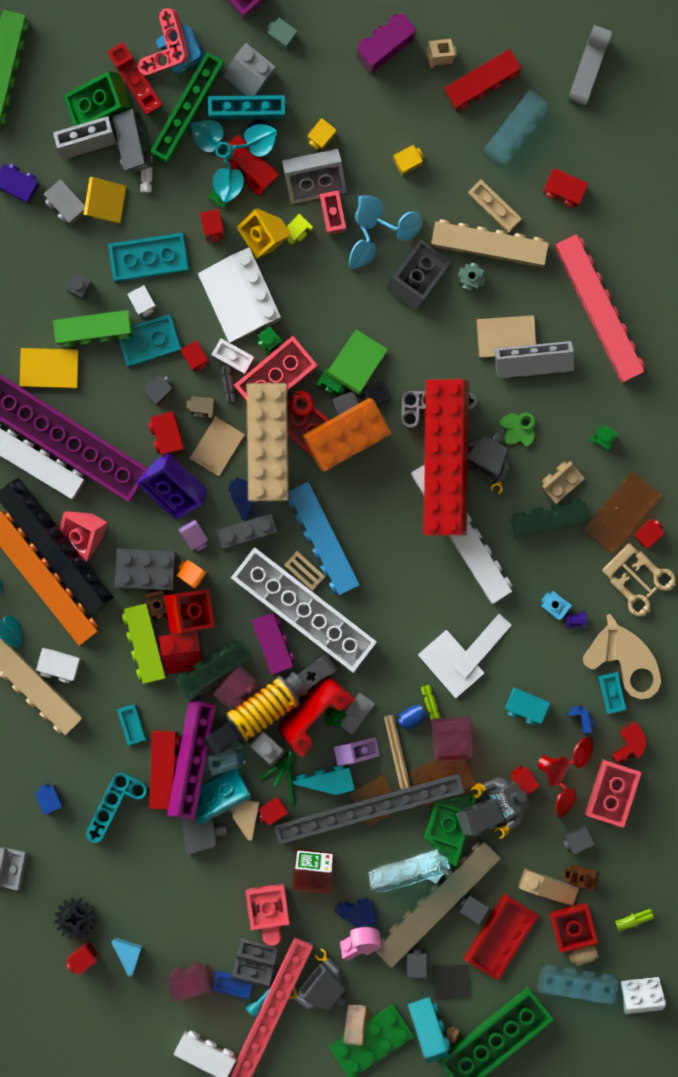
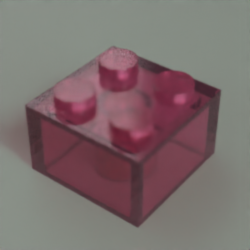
[213,665,257,710]
[431,717,473,761]
[167,962,213,1002]

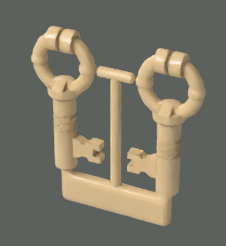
[602,543,676,617]

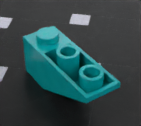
[293,765,355,795]

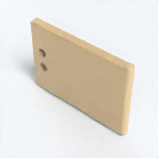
[190,416,245,476]

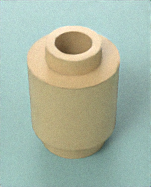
[568,944,598,966]

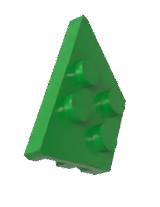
[424,794,476,867]

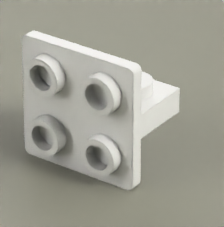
[621,977,665,1014]

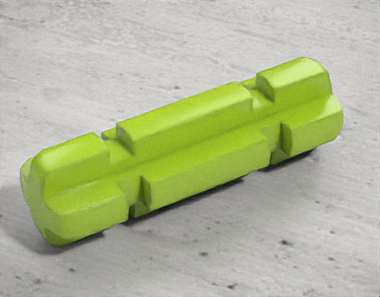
[421,685,441,722]

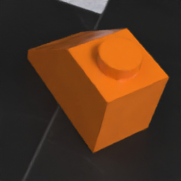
[177,560,207,588]

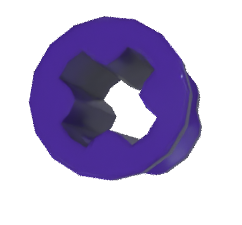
[565,611,586,629]

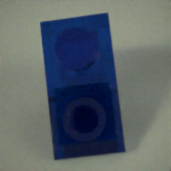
[335,897,377,928]

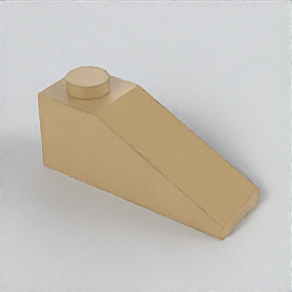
[518,868,579,906]

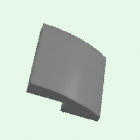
[0,847,28,891]

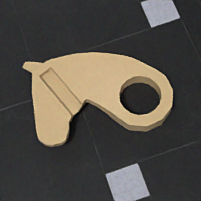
[583,614,661,699]

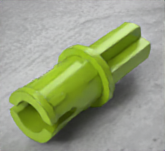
[615,909,654,932]

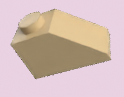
[230,799,260,841]

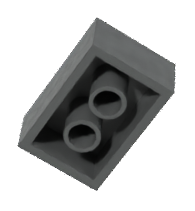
[115,549,176,590]

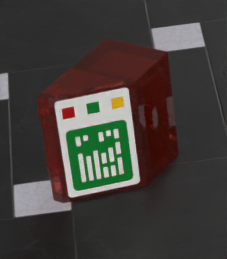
[292,849,334,893]

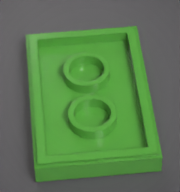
[327,329,388,394]

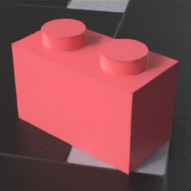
[320,190,346,235]

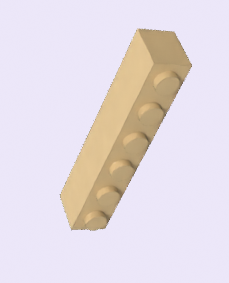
[431,219,548,268]
[0,638,83,735]

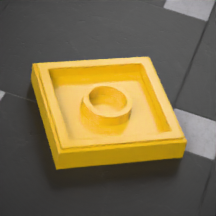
[84,177,126,223]

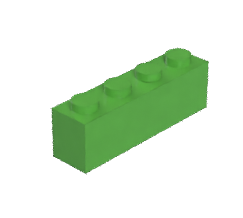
[53,310,135,347]

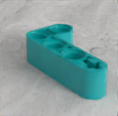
[86,772,148,843]

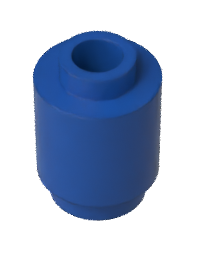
[398,704,427,730]

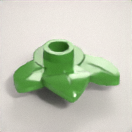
[499,413,535,447]

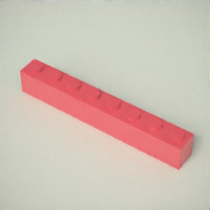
[554,234,645,383]

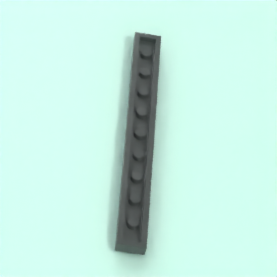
[274,773,465,844]

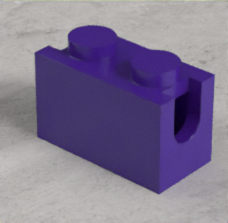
[0,164,40,204]

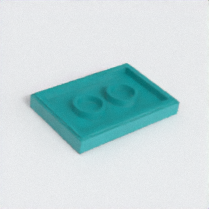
[119,314,182,367]
[195,767,251,825]

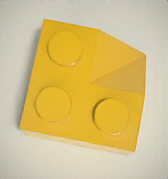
[237,209,291,259]

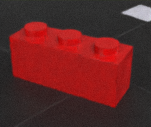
[220,135,279,196]

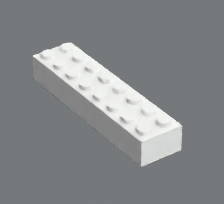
[231,547,376,672]

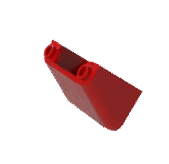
[279,676,355,757]

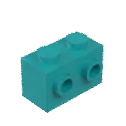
[504,687,550,726]

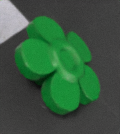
[325,707,346,727]

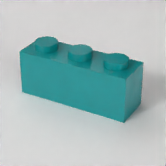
[408,997,451,1064]

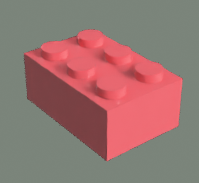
[585,759,642,828]

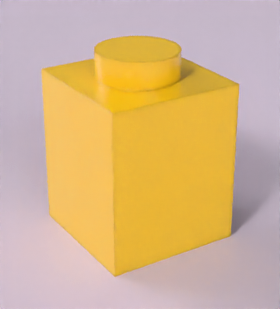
[307,118,337,151]
[393,145,424,175]

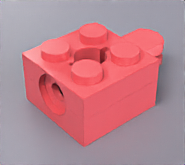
[245,884,290,946]

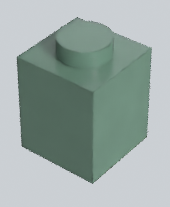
[267,18,298,50]

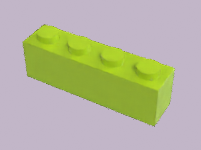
[122,603,167,684]

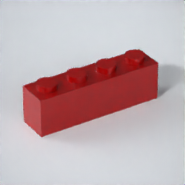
[444,49,522,111]
[149,730,180,809]

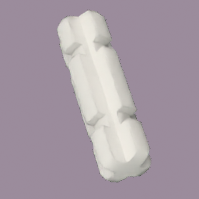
[140,156,152,193]

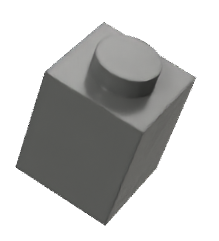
[65,272,93,300]
[143,375,174,406]
[563,826,595,854]
[458,894,489,924]
[406,948,427,978]

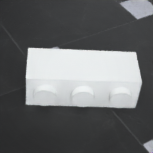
[174,1030,236,1077]

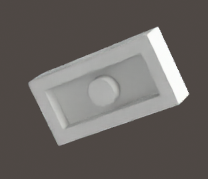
[211,339,254,374]

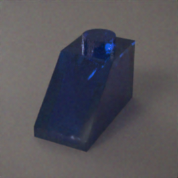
[228,478,254,521]

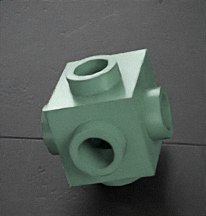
[457,263,486,292]

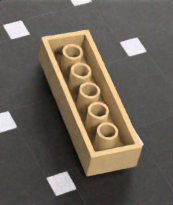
[247,383,289,501]

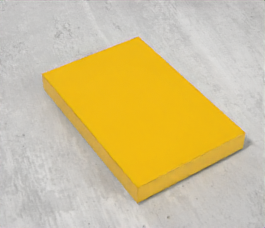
[20,348,79,388]

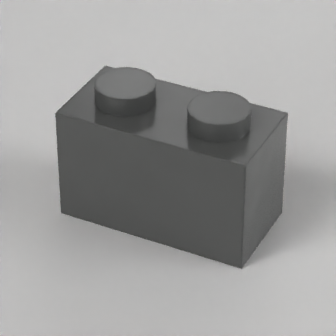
[456,799,504,837]

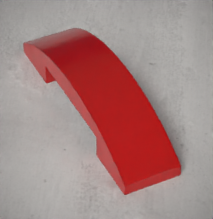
[107,42,163,116]

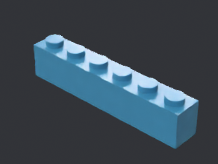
[288,482,359,595]

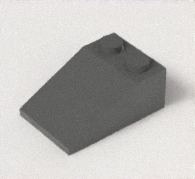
[385,239,451,310]

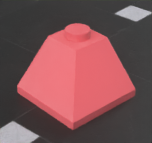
[60,511,108,562]

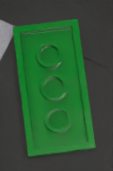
[329,1004,414,1077]

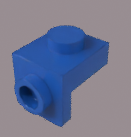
[567,706,594,733]

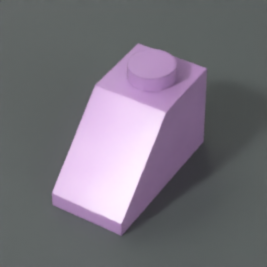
[179,520,209,552]
[334,737,380,766]

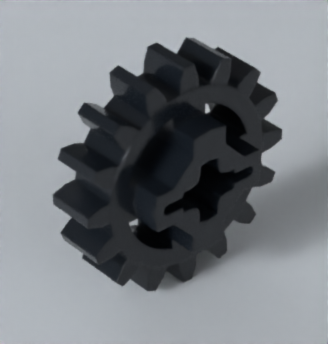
[54,897,96,940]

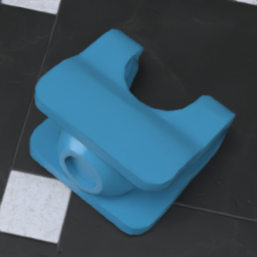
[156,24,205,75]

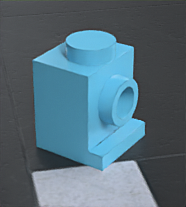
[541,591,572,621]

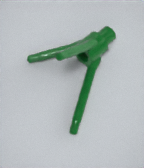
[259,751,295,805]

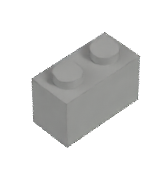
[44,179,85,225]

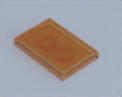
[408,749,476,807]

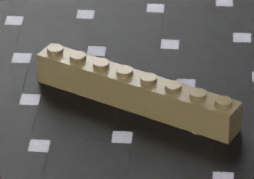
[375,840,501,968]

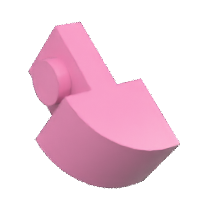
[340,927,382,961]

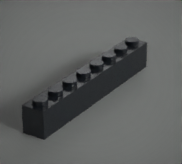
[0,477,114,616]

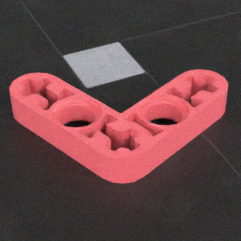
[138,8,189,75]

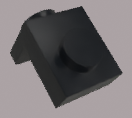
[360,381,391,405]

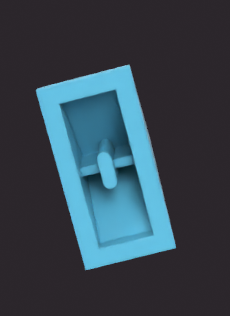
[112,938,142,977]

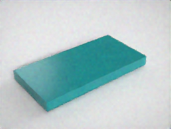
[108,233,189,282]

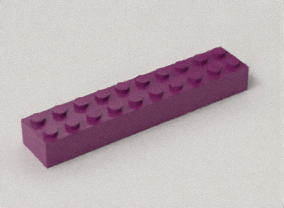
[0,375,148,503]

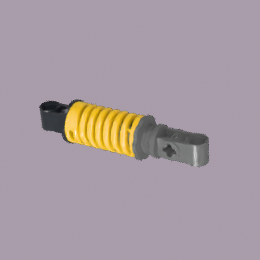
[203,653,337,756]

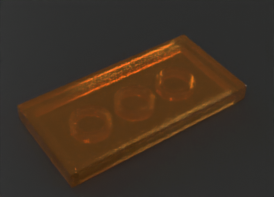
[583,471,662,554]

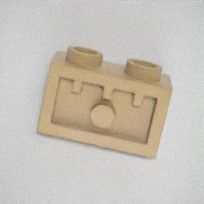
[541,461,585,504]

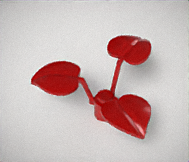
[538,735,593,819]

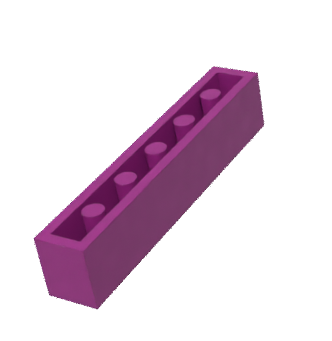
[167,701,216,820]

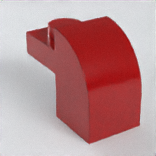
[611,721,646,763]

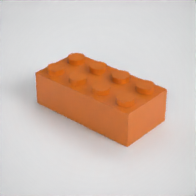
[302,398,391,471]

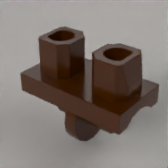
[564,865,600,891]

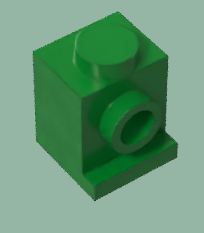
[255,326,282,355]
[316,368,346,395]
[590,425,619,451]

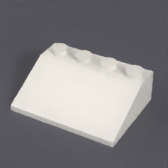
[198,248,281,343]

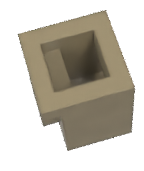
[186,396,215,419]

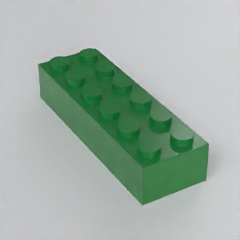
[438,986,554,1077]

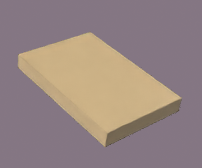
[476,315,536,358]

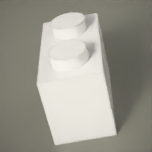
[36,648,81,683]

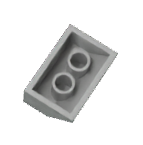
[282,149,347,204]

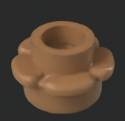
[445,1026,460,1045]

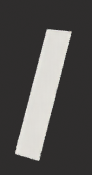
[453,614,511,678]

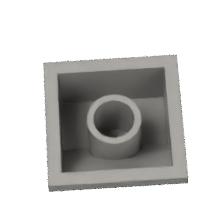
[223,43,276,96]

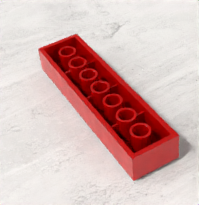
[424,379,469,536]

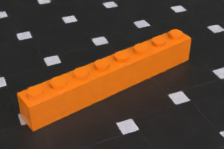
[0,511,99,646]

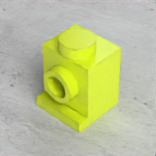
[286,214,313,245]

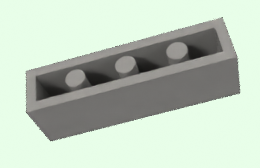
[495,341,574,379]

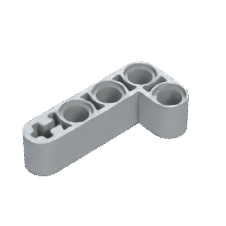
[568,25,612,106]
[401,391,477,429]

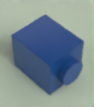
[35,783,64,815]

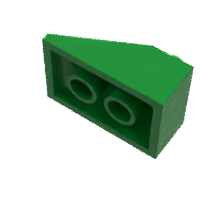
[63,71,133,126]

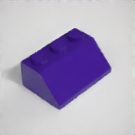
[136,453,208,520]

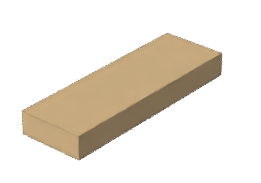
[468,179,522,233]

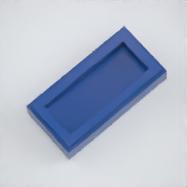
[212,970,253,999]

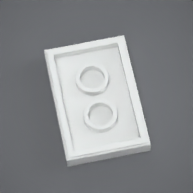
[418,630,484,698]

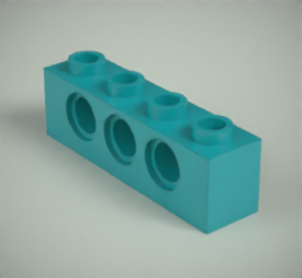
[208,95,286,120]

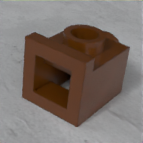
[144,590,167,620]

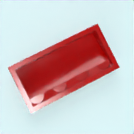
[464,893,539,981]

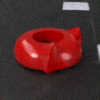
[289,391,314,416]

